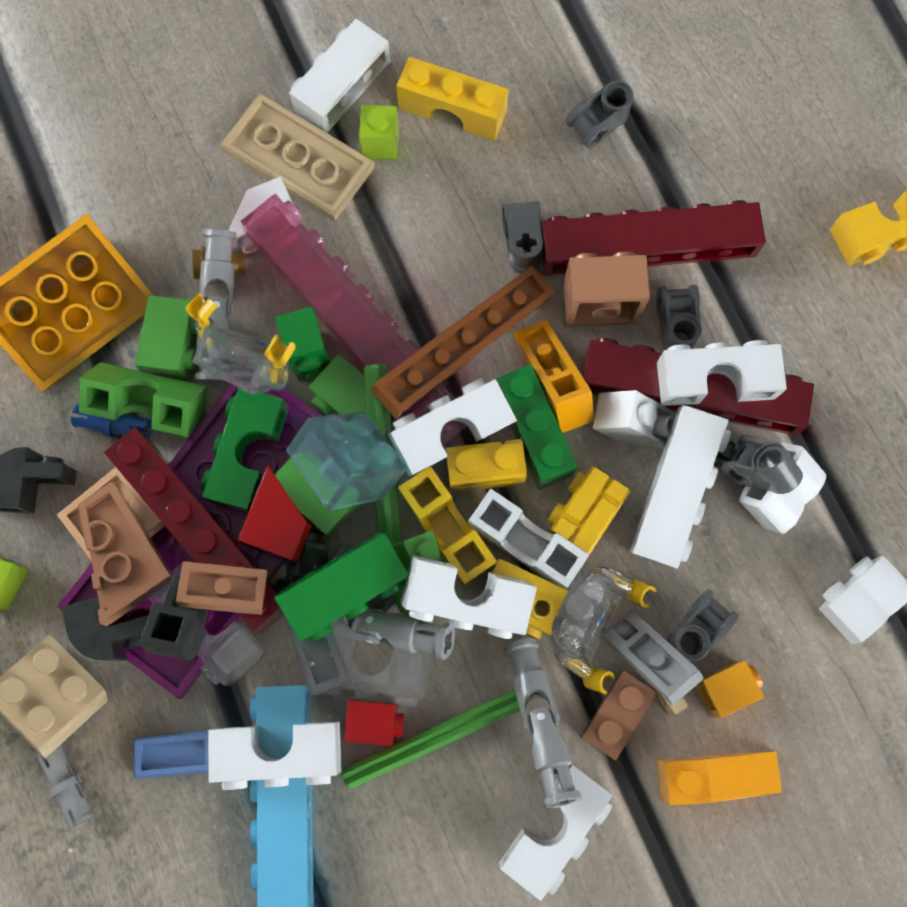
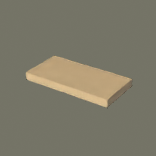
[219,93,375,221]

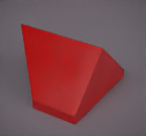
[238,466,312,562]

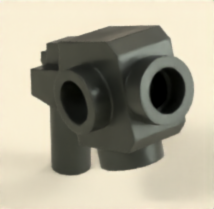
[275,529,328,592]

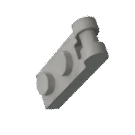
[602,610,704,706]

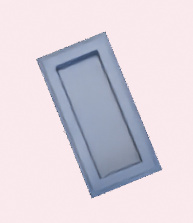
[133,731,209,779]

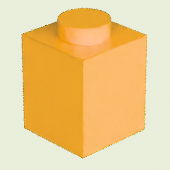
[697,660,765,718]

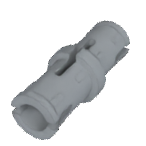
[36,745,95,830]

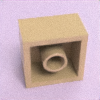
[0,634,108,759]

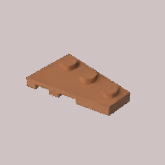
[78,482,173,626]

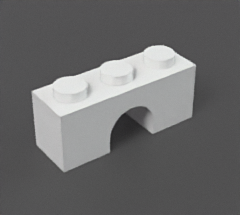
[657,340,787,406]
[388,378,517,476]
[468,488,589,589]
[400,555,537,639]
[208,721,341,790]
[499,764,613,901]

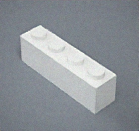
[629,405,731,569]

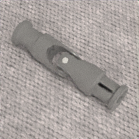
[195,229,237,381]
[331,607,455,661]
[504,638,582,808]

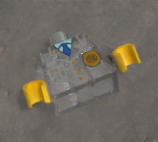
[185,293,296,395]
[551,567,656,694]

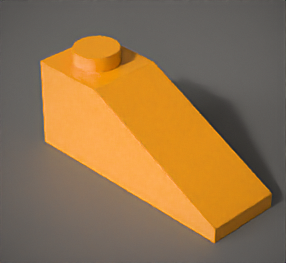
[514,320,595,433]
[657,751,782,806]

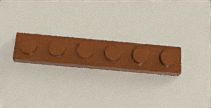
[370,266,556,419]

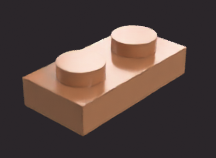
[176,561,268,615]
[580,670,657,761]

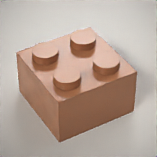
[563,252,650,327]

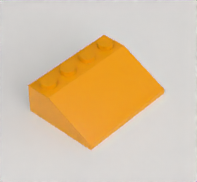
[0,213,154,392]

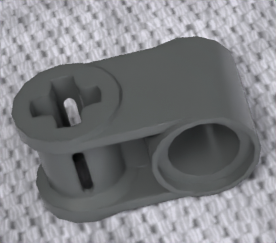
[565,81,633,149]
[502,201,543,274]
[656,284,702,350]
[721,435,803,494]
[667,589,739,662]

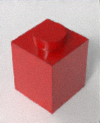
[344,699,405,746]

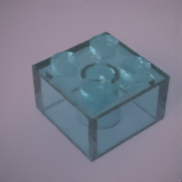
[286,412,407,511]

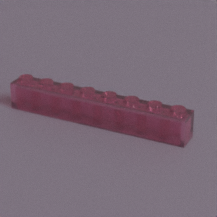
[240,193,468,448]

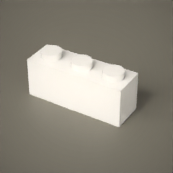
[289,19,391,133]

